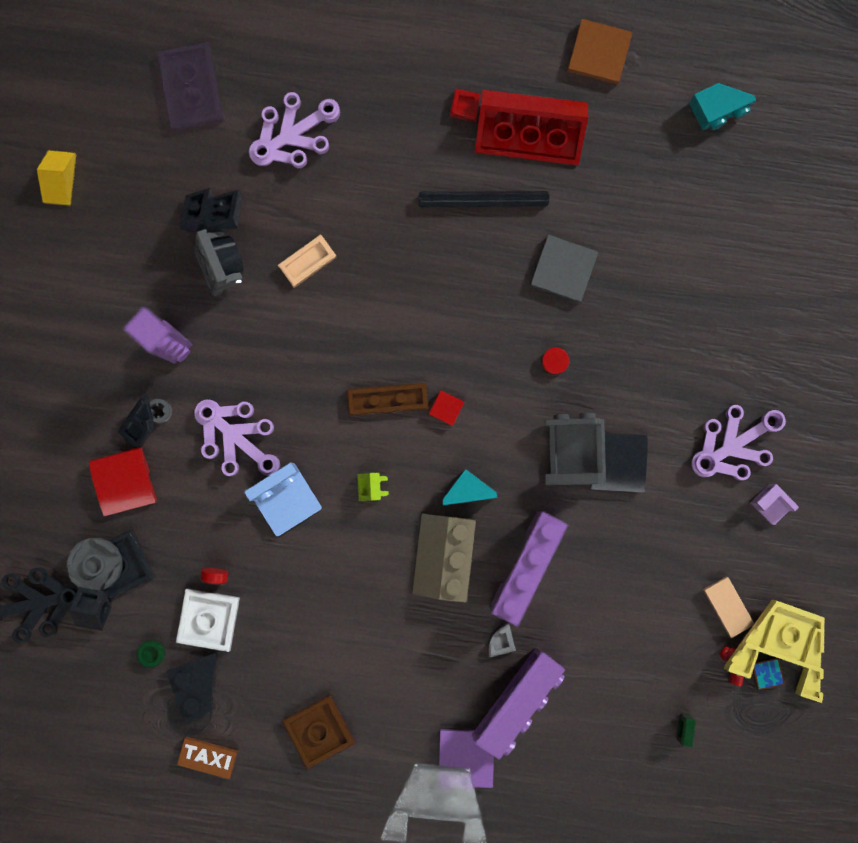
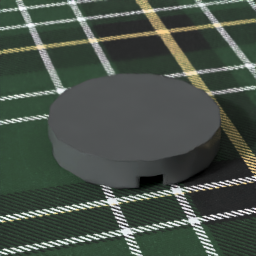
[66,538,122,591]

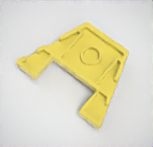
[724,599,825,703]

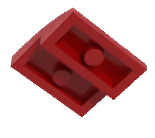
[89,447,157,516]

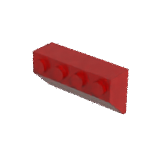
[475,90,588,165]

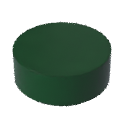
[137,640,166,668]

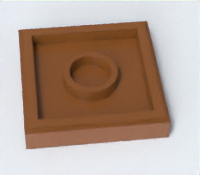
[567,19,633,85]

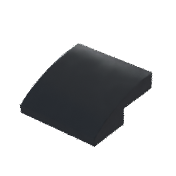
[179,188,243,233]
[590,433,648,493]

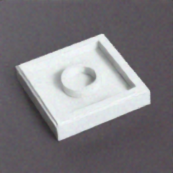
[176,588,240,652]

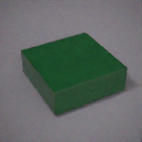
[676,714,696,748]

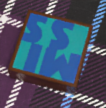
[752,657,785,690]

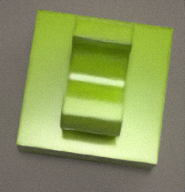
[357,473,389,501]

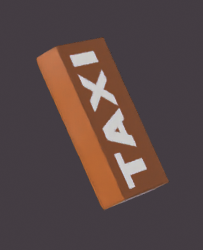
[177,736,238,779]

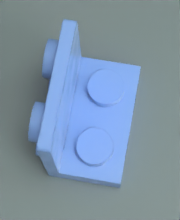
[245,463,322,536]

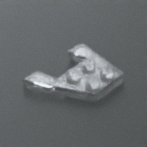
[381,763,487,843]

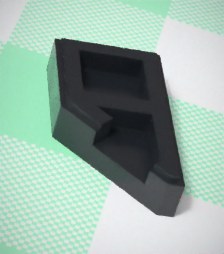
[118,394,155,448]

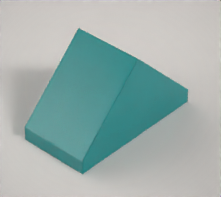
[443,469,497,505]

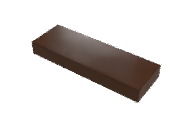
[347,383,429,416]

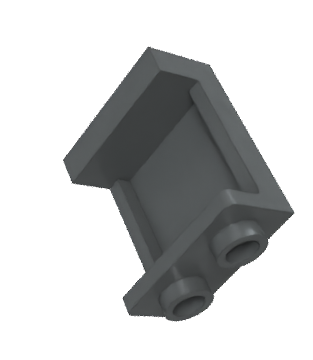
[545,413,606,485]

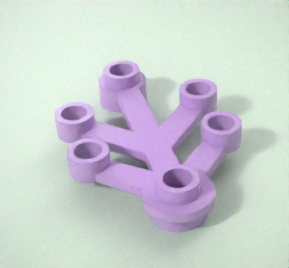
[249,92,340,168]
[194,400,280,476]
[691,405,786,480]

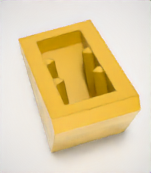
[37,151,76,206]

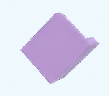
[750,484,799,525]

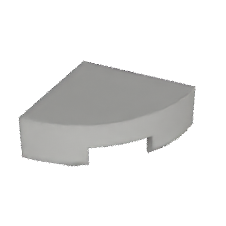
[488,623,516,657]

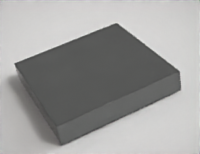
[530,235,598,303]

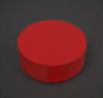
[542,347,569,375]
[200,568,229,584]

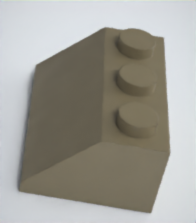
[412,514,476,603]

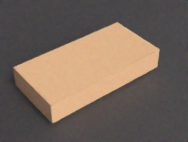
[278,235,337,288]
[703,577,754,638]

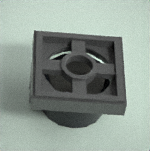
[193,229,244,297]

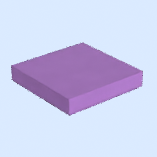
[439,729,494,788]

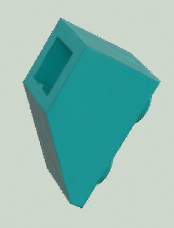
[689,83,756,131]

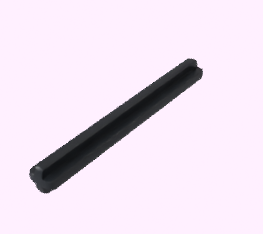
[419,191,550,207]

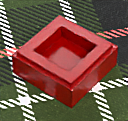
[450,89,481,122]
[429,390,464,426]

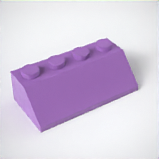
[472,648,565,759]

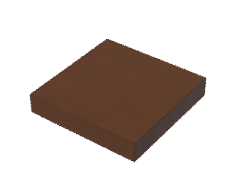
[282,694,355,769]

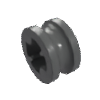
[150,399,172,423]

